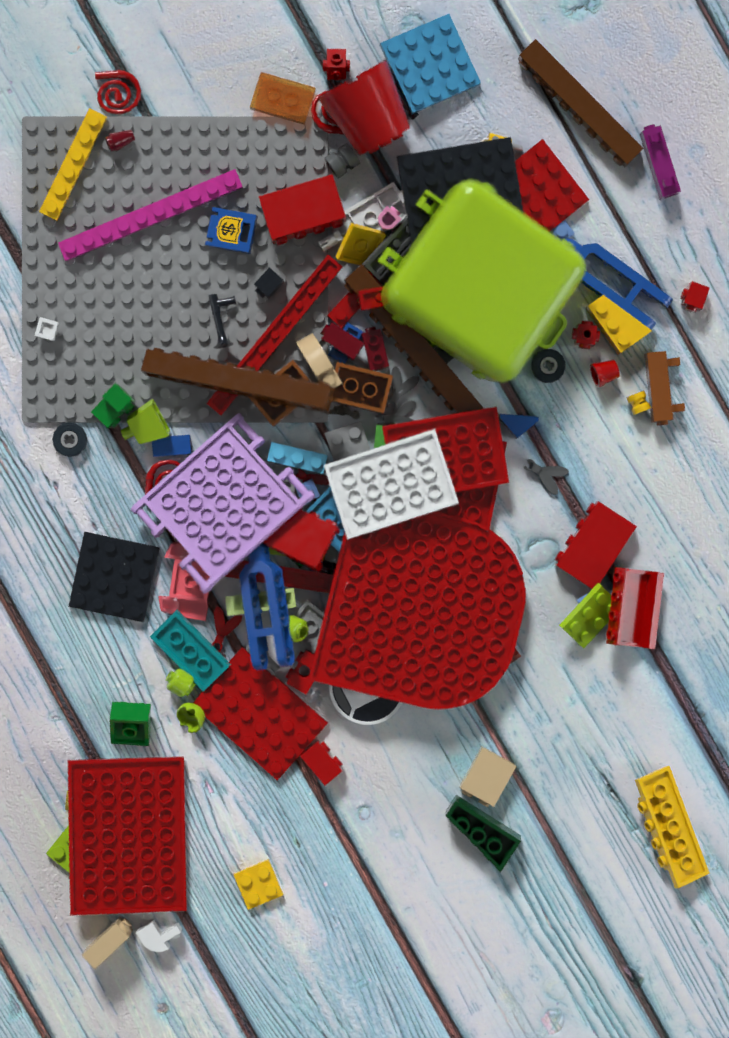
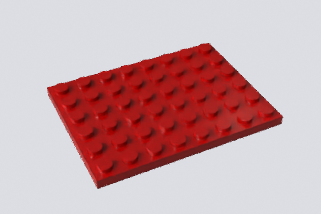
[68,756,187,916]

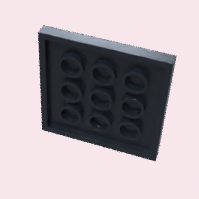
[68,532,160,622]

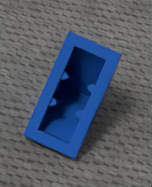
[499,414,539,439]

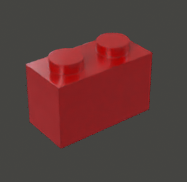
[300,740,343,786]

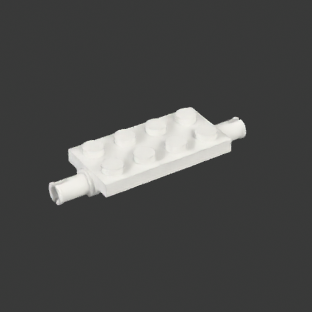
[318,182,406,252]

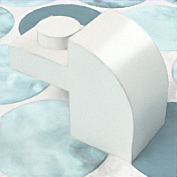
[136,919,182,952]

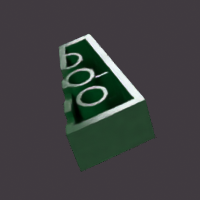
[446,795,521,873]

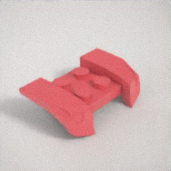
[158,541,210,621]

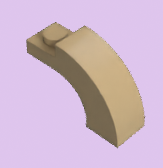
[296,333,342,389]

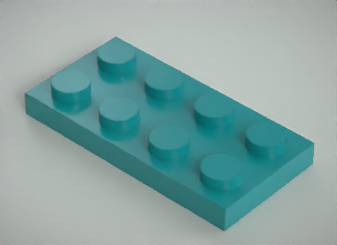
[150,610,231,691]

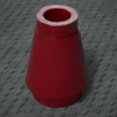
[105,129,135,152]

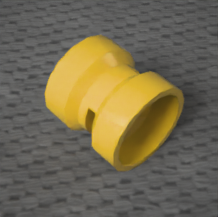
[626,391,651,415]

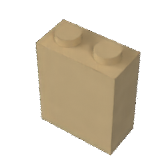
[459,746,516,807]
[82,917,133,969]

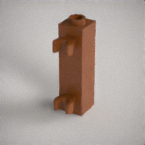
[644,351,685,426]

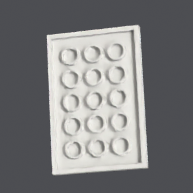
[324,429,459,539]

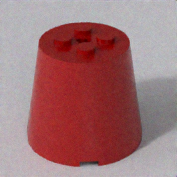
[318,60,410,155]

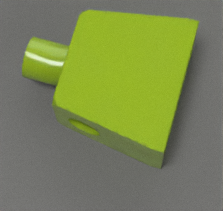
[121,399,170,444]

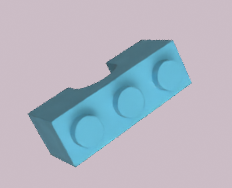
[267,442,328,475]

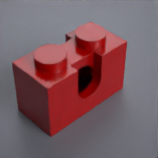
[286,649,314,695]

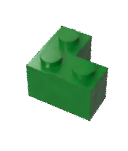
[91,383,136,429]

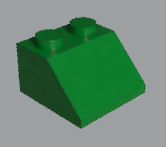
[109,702,151,746]

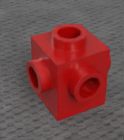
[323,49,350,80]
[572,321,600,349]

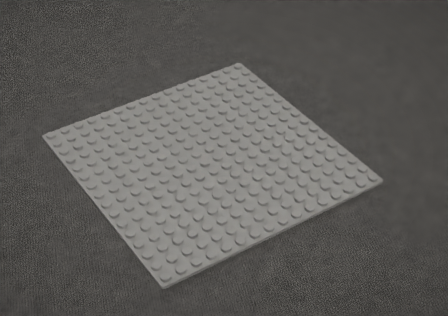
[22,116,328,423]

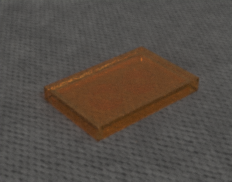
[250,72,316,125]

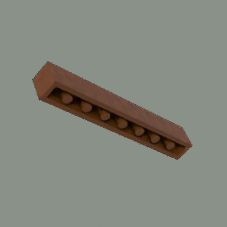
[518,39,644,168]

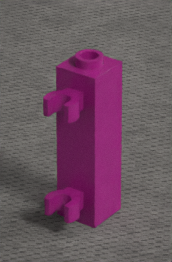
[640,124,681,200]

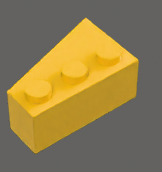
[585,295,652,355]

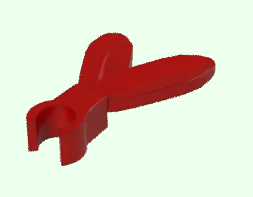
[294,468,330,501]
[212,606,242,652]

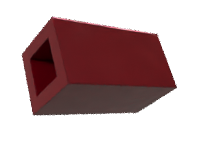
[320,322,364,361]
[362,327,389,371]

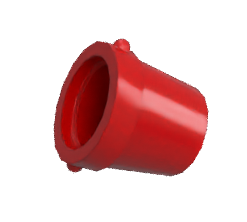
[590,360,620,387]

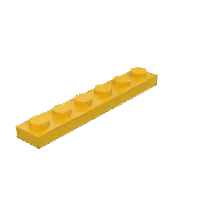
[39,108,107,221]

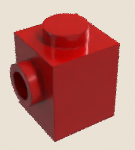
[680,281,710,313]

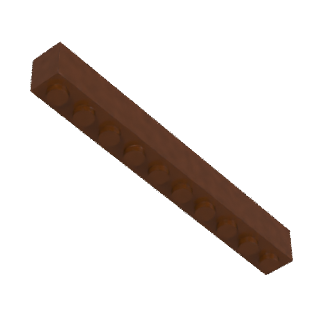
[344,265,483,413]
[141,348,334,414]

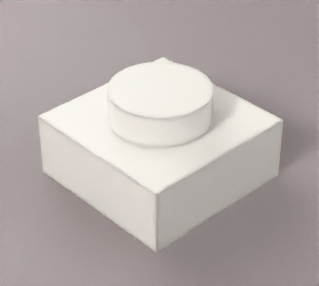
[35,317,59,341]

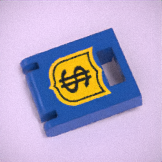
[205,207,258,254]

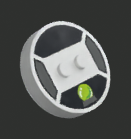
[329,685,402,725]

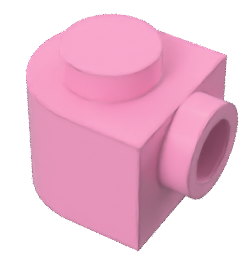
[377,206,401,230]

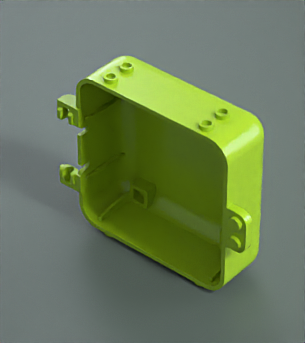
[377,180,586,382]

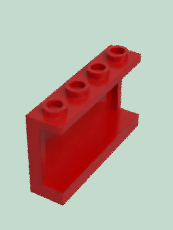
[258,174,346,245]
[554,501,637,589]
[262,507,340,572]
[606,567,664,649]

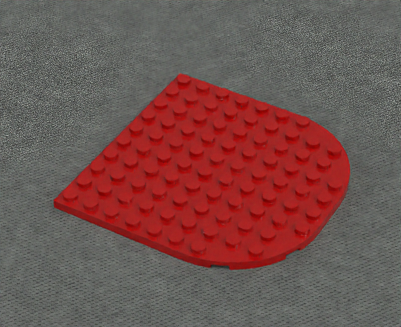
[308,511,526,709]

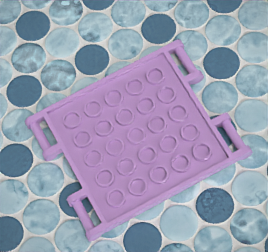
[131,413,315,594]

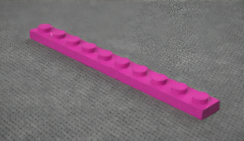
[58,169,243,261]

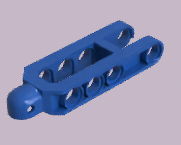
[565,239,673,330]
[239,543,294,670]

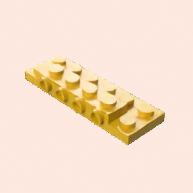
[635,766,710,888]

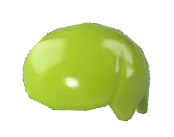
[176,702,205,733]

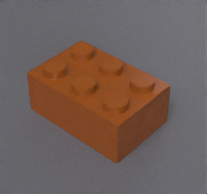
[249,360,309,427]
[332,362,393,414]

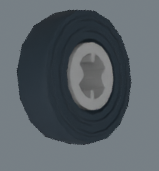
[531,349,566,383]
[52,422,87,457]

